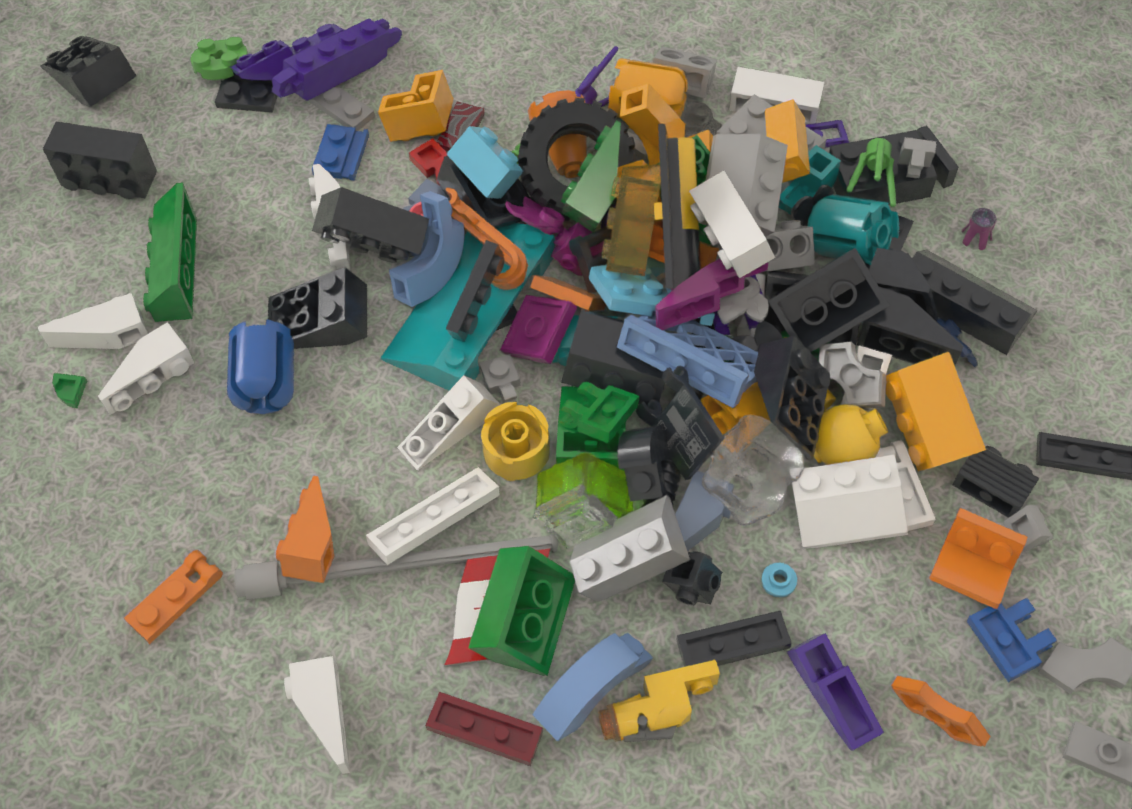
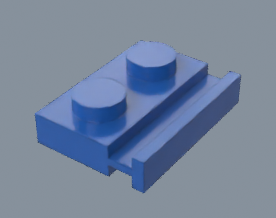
[312,124,369,181]

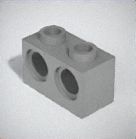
[653,47,717,98]
[764,220,814,272]

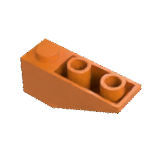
[276,476,334,583]

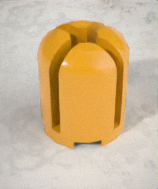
[608,58,688,119]

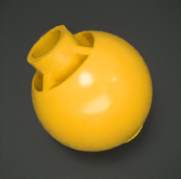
[814,404,888,465]

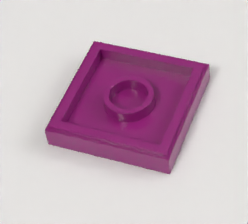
[500,295,577,365]

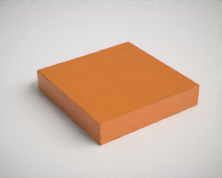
[530,275,606,311]

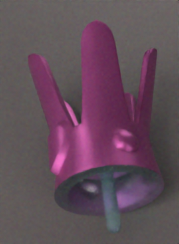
[962,208,997,250]

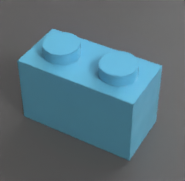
[447,126,523,198]

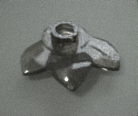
[680,101,722,138]

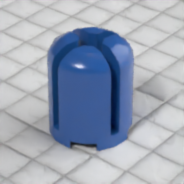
[227,320,294,414]

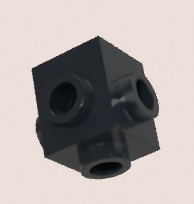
[662,551,723,606]

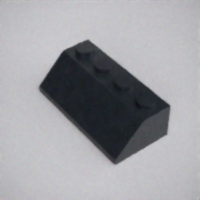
[912,249,1038,356]

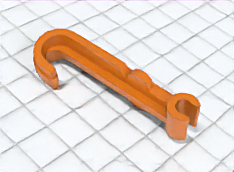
[445,188,528,290]

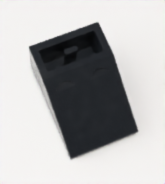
[40,36,136,107]
[268,267,367,349]
[754,336,830,459]

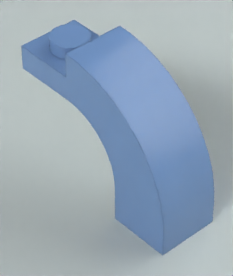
[389,191,464,307]
[532,633,653,741]

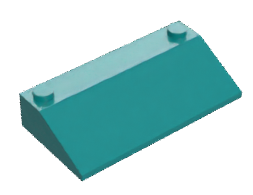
[380,223,555,391]

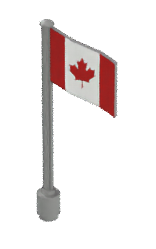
[234,532,558,667]

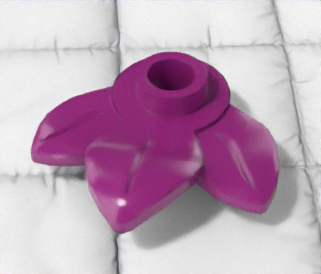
[505,196,565,235]

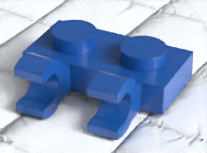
[967,598,1057,683]

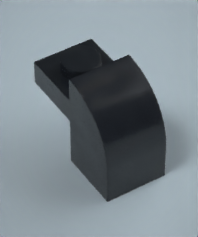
[618,424,670,502]

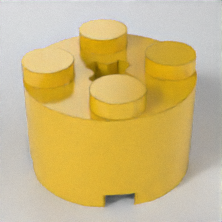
[481,402,550,481]

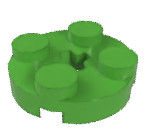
[190,37,248,80]

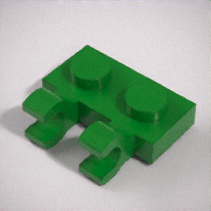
[560,382,639,443]

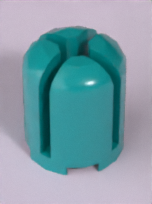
[808,195,899,265]

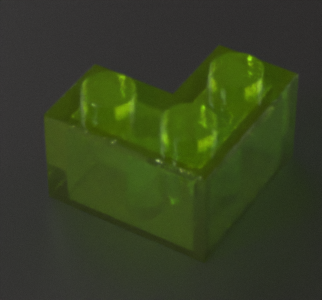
[535,452,633,522]

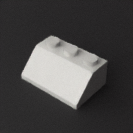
[790,455,908,549]

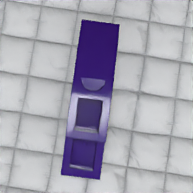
[231,24,344,80]

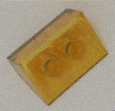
[602,164,661,277]

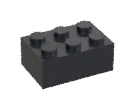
[43,121,157,199]
[829,130,937,205]
[312,187,429,263]

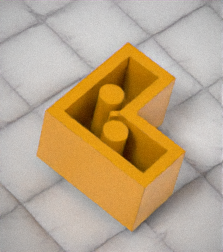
[378,70,454,142]

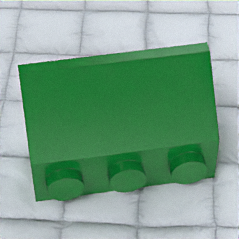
[468,546,575,676]

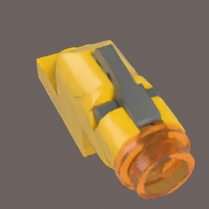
[598,660,720,742]

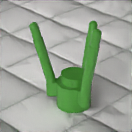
[846,138,896,207]

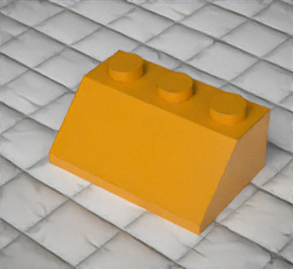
[886,352,986,472]

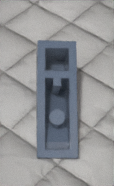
[675,471,737,552]

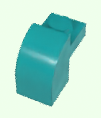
[778,145,841,215]

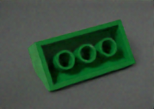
[143,182,197,322]

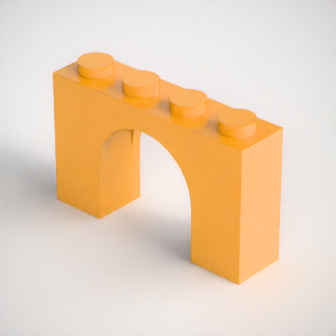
[616,83,685,226]
[686,99,810,183]

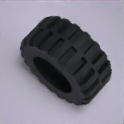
[518,98,637,221]

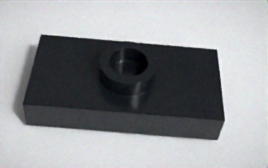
[917,125,959,189]

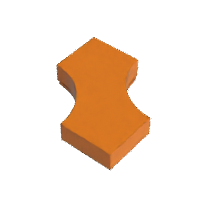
[891,676,991,747]

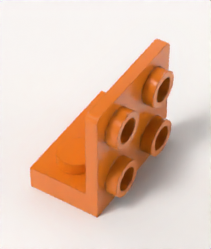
[929,508,1028,609]

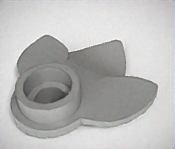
[717,277,769,324]

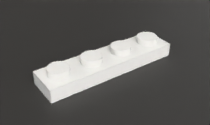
[366,467,500,565]

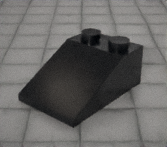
[437,156,531,229]
[857,287,963,366]

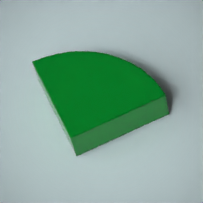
[52,373,87,408]

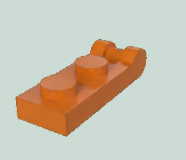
[124,550,223,644]

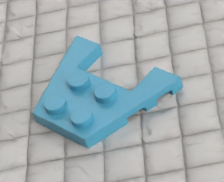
[589,257,715,325]

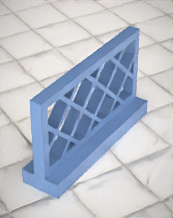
[617,311,758,408]

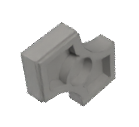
[819,342,886,409]
[1039,637,1132,694]

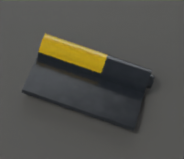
[654,124,701,294]

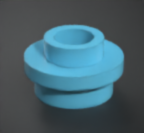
[761,563,797,597]

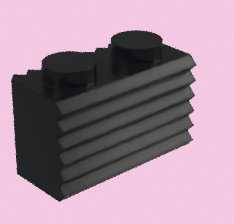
[952,446,1039,518]

